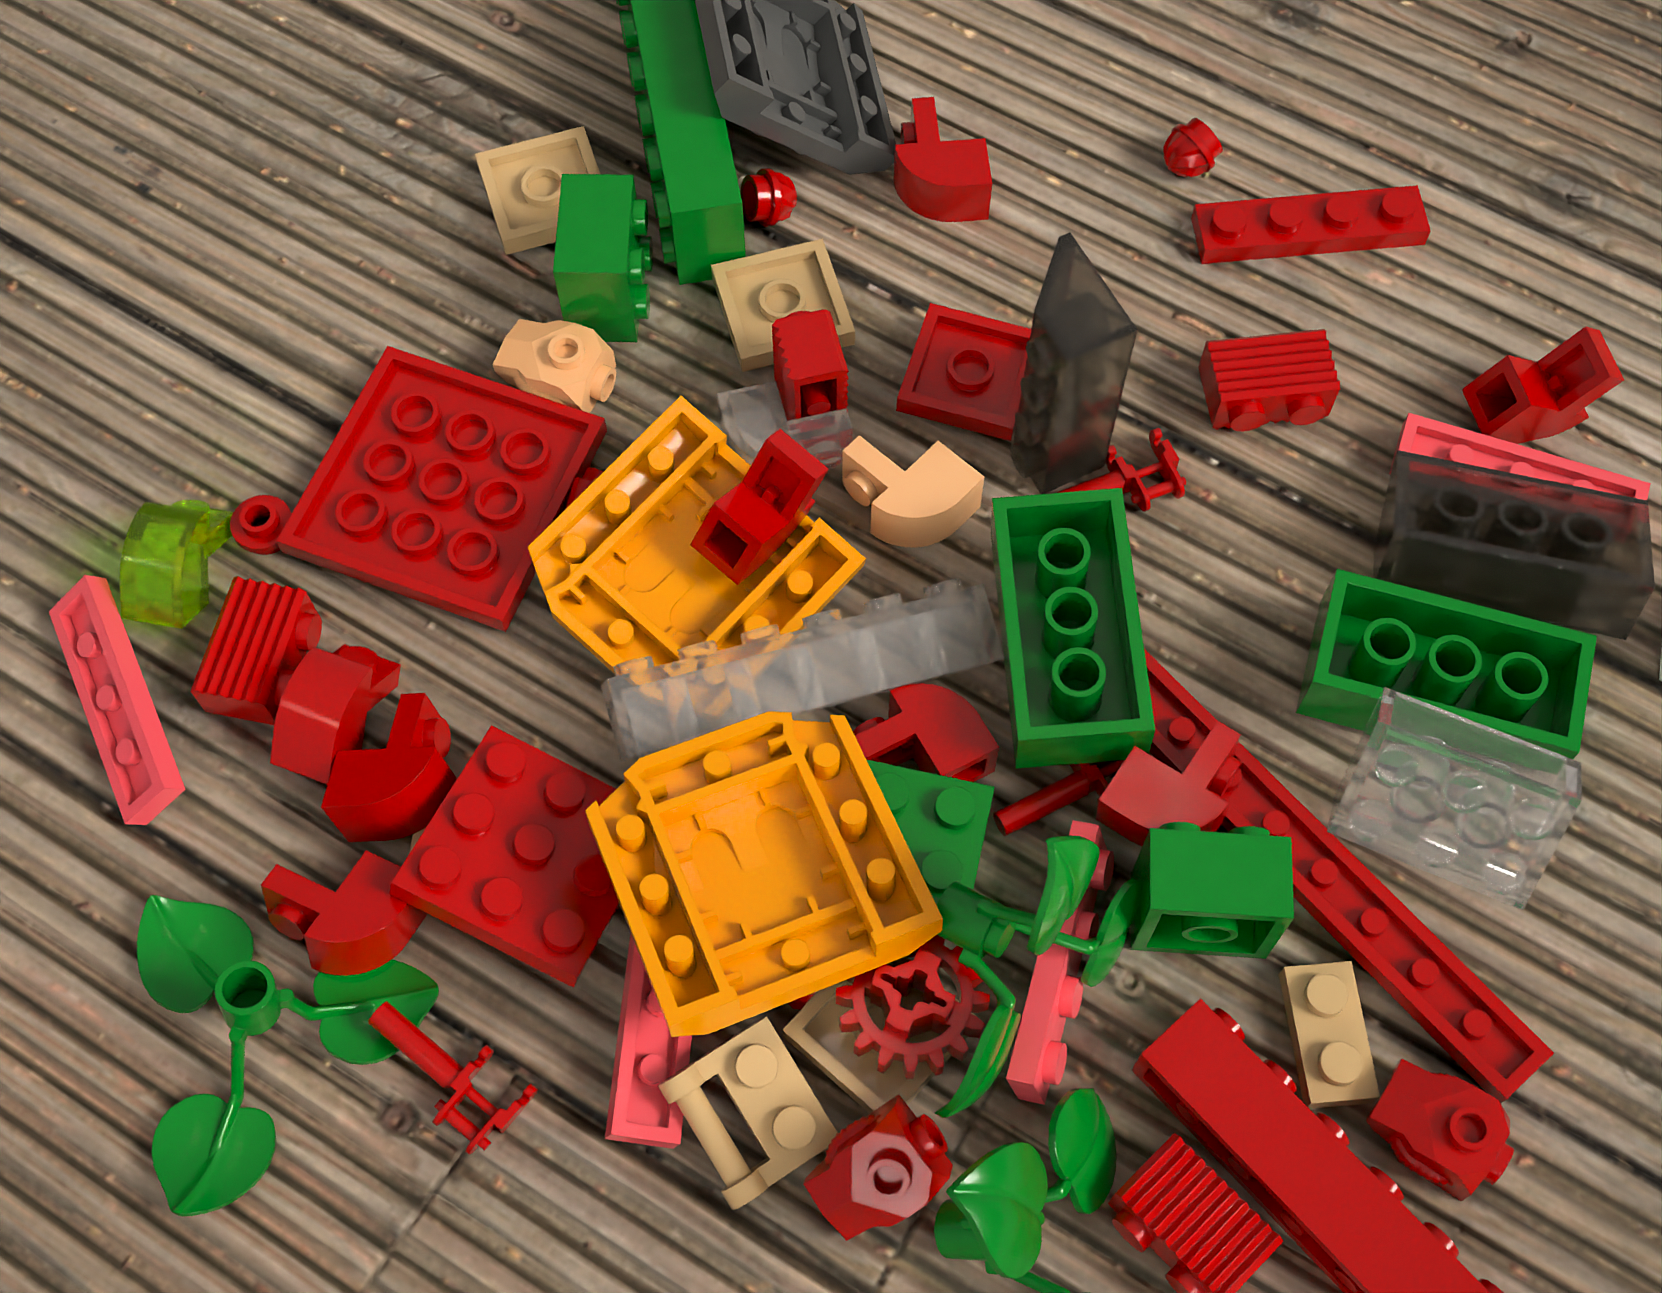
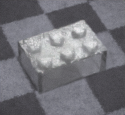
[1327,687,1582,910]

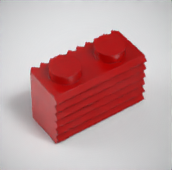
[772,309,849,445]
[1198,329,1340,432]
[190,576,322,725]
[1108,1133,1283,1293]

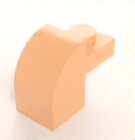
[842,435,984,548]

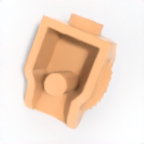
[493,319,616,413]

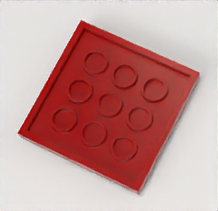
[276,346,607,632]

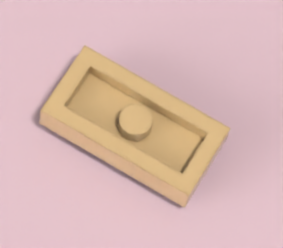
[1279,961,1380,1109]

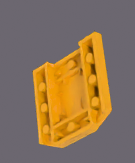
[528,396,866,722]
[585,711,943,1037]

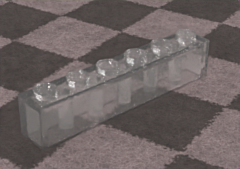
[601,578,1004,762]

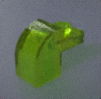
[119,500,233,629]

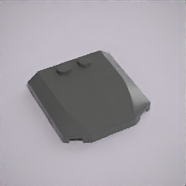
[695,0,896,175]

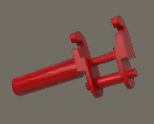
[1055,428,1186,512]
[993,760,1125,836]
[368,1001,538,1155]

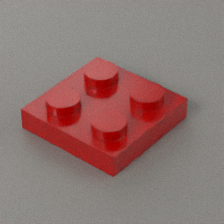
[896,303,1044,441]

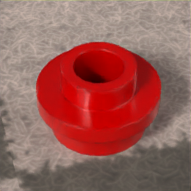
[230,495,292,555]

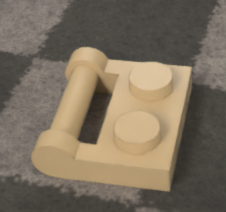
[658,1016,837,1210]

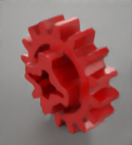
[836,935,990,1079]

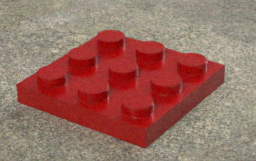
[389,725,620,988]

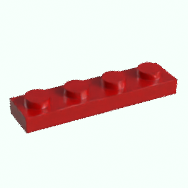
[1191,185,1431,264]

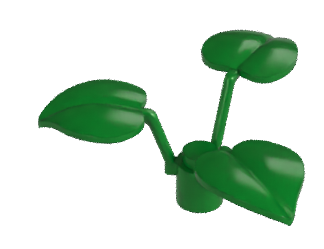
[935,835,1142,1118]
[137,895,439,1217]
[934,1088,1117,1293]

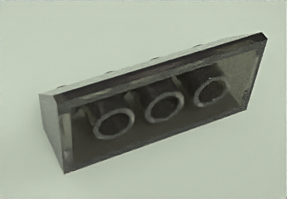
[1010,232,1138,494]
[1373,450,1655,640]

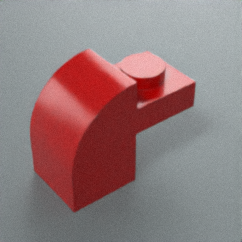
[893,97,993,222]
[1462,326,1624,444]
[690,429,829,585]
[270,644,401,784]
[853,683,999,782]
[321,693,457,842]
[1096,720,1242,846]
[261,850,428,976]

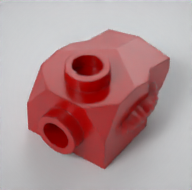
[1366,1059,1514,1201]
[803,1094,953,1241]

